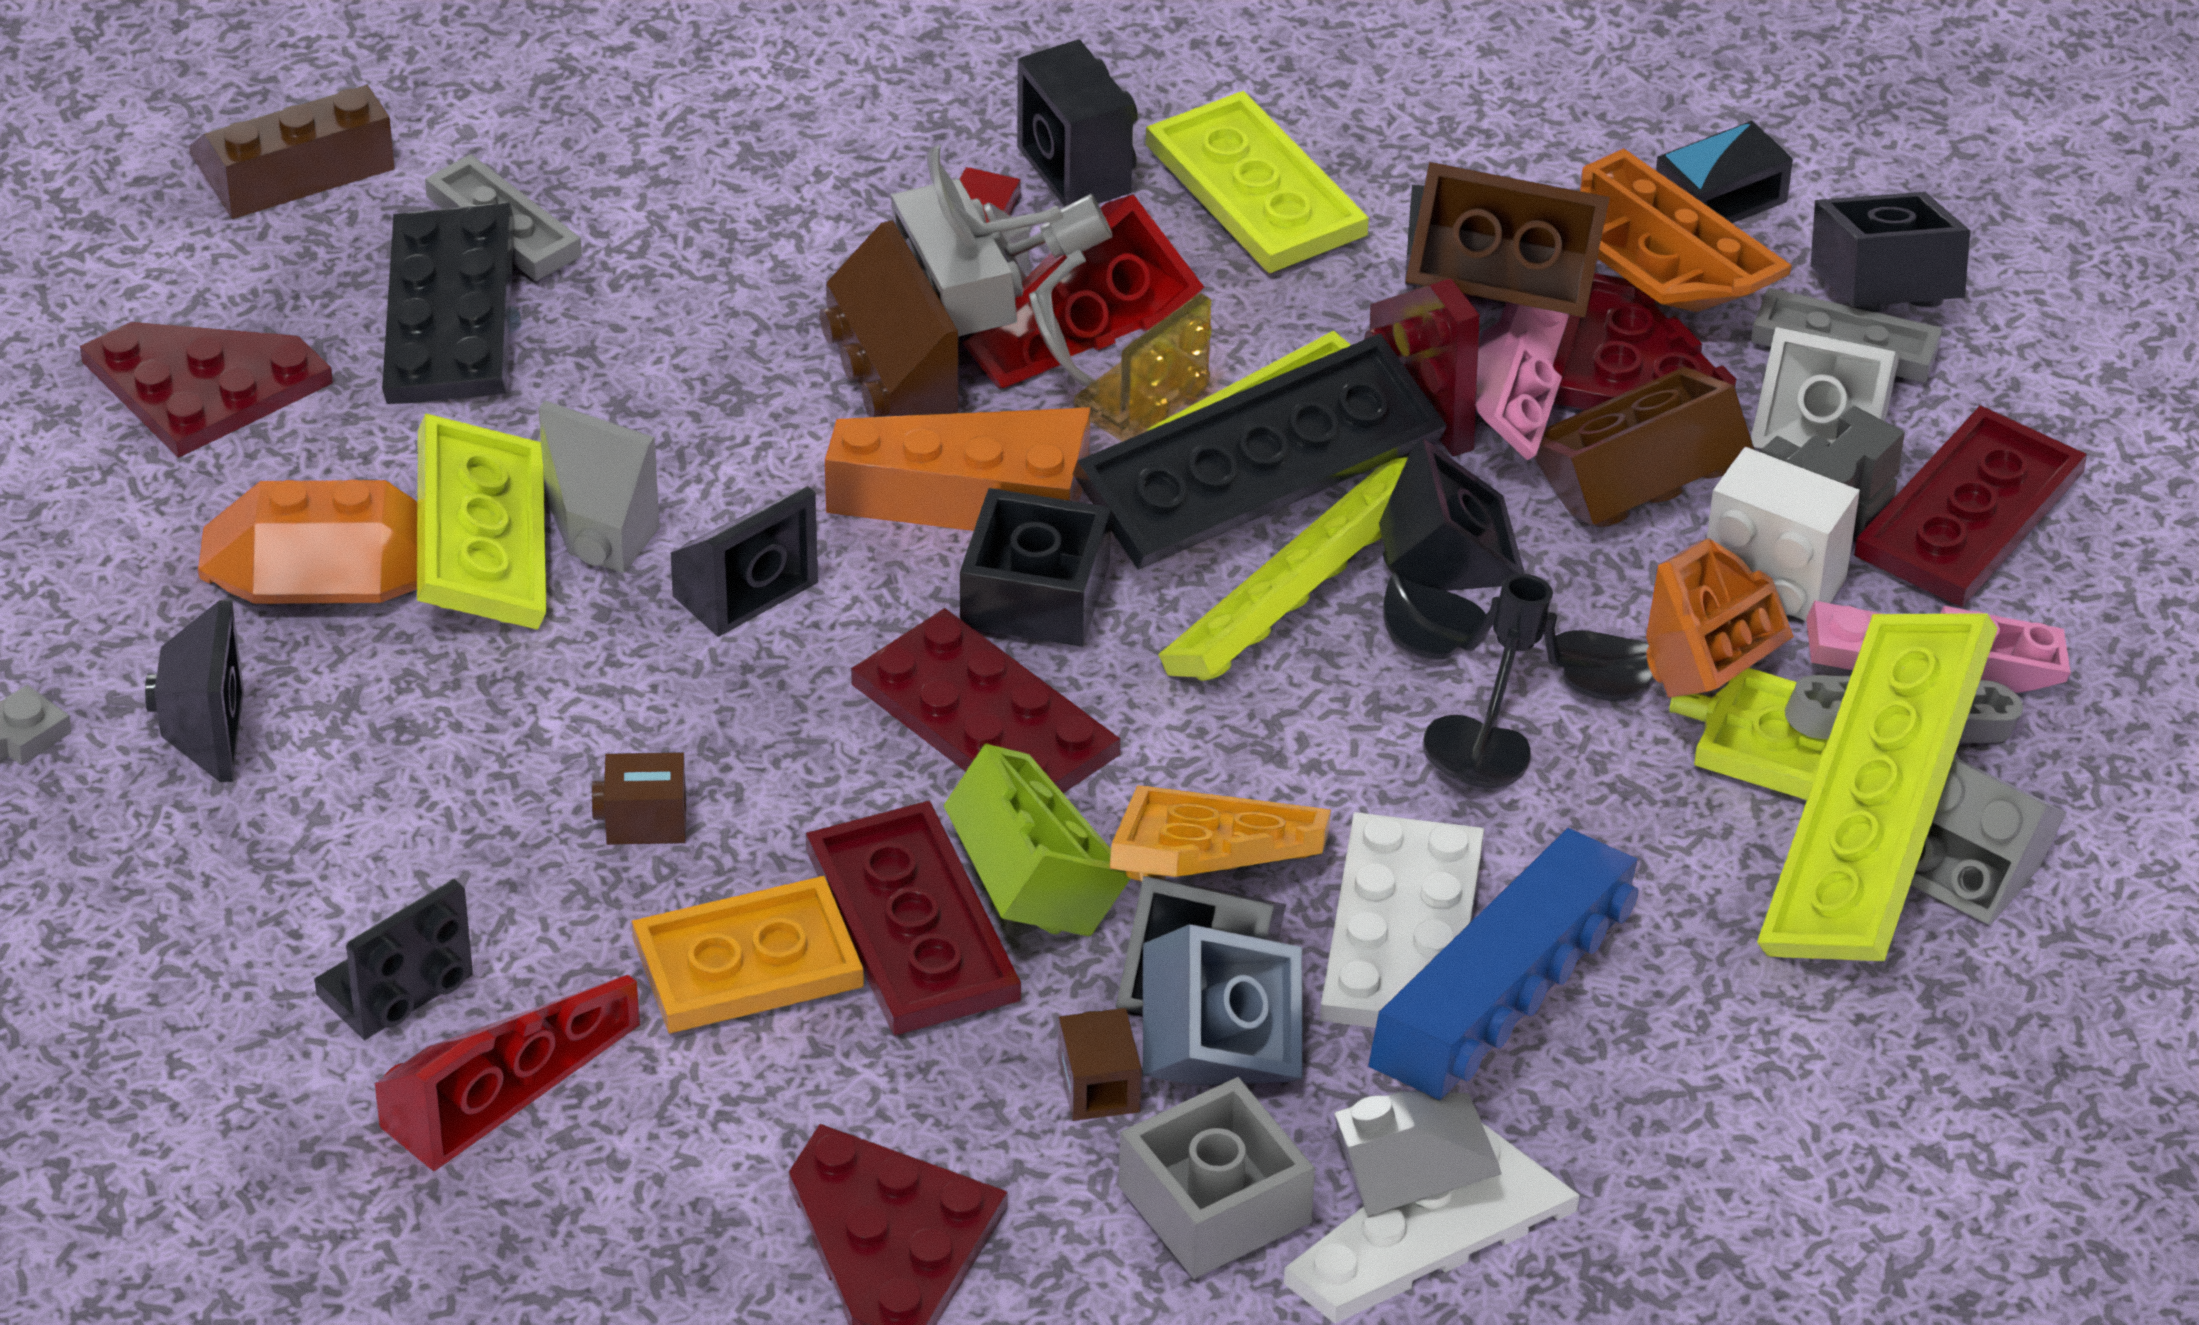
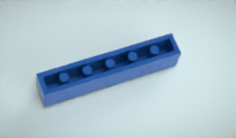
[1368,828,1638,1100]

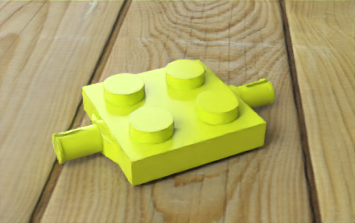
[1669,668,1828,800]

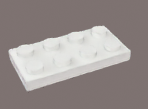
[1320,812,1484,1028]

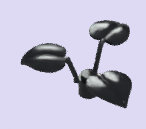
[1383,571,1654,788]

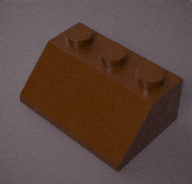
[189,84,395,219]
[1405,162,1610,317]
[819,220,958,417]
[1534,367,1755,527]

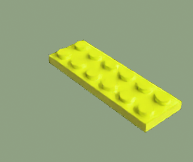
[1757,613,1998,961]

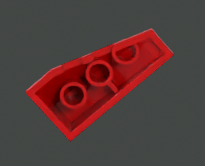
[962,194,1205,389]
[374,974,640,1172]

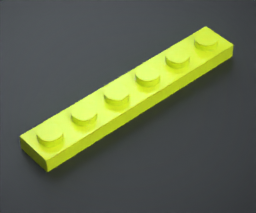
[1158,458,1408,681]

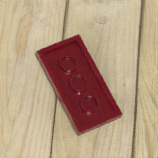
[1854,405,2087,608]
[851,608,1121,794]
[806,800,1021,1036]

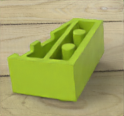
[943,744,1131,937]

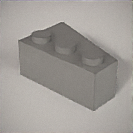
[891,179,1023,336]

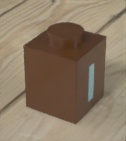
[592,752,686,845]
[1058,1008,1141,1121]

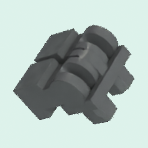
[1760,405,1905,543]

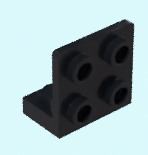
[314,879,473,1040]

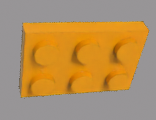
[631,876,864,1034]

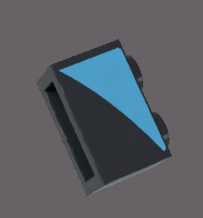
[1656,120,1793,223]

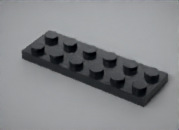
[1073,333,1447,570]

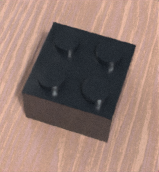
[1017,39,1138,207]
[1810,191,1970,312]
[960,488,1111,647]

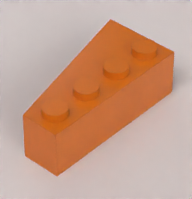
[824,407,1090,531]

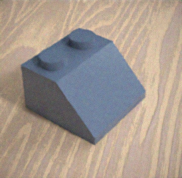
[1143,924,1302,1085]

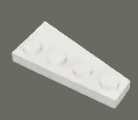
[1284,1122,1579,1323]

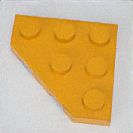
[1109,785,1331,881]

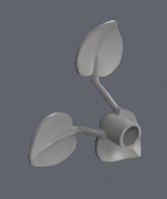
[927,145,1113,386]

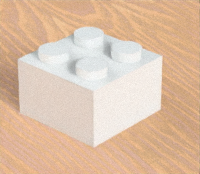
[1707,447,1860,621]

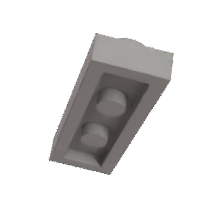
[425,154,582,281]
[1751,287,1942,383]

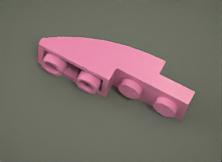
[1475,302,1569,461]
[1806,600,2071,693]

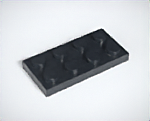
[382,202,514,404]

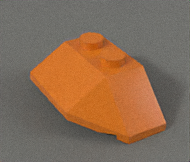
[1580,148,1792,312]
[198,479,417,604]
[1646,538,1794,698]

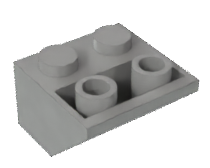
[1911,757,2067,925]

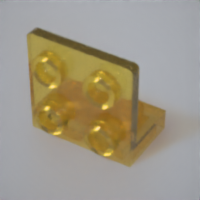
[1074,293,1212,441]

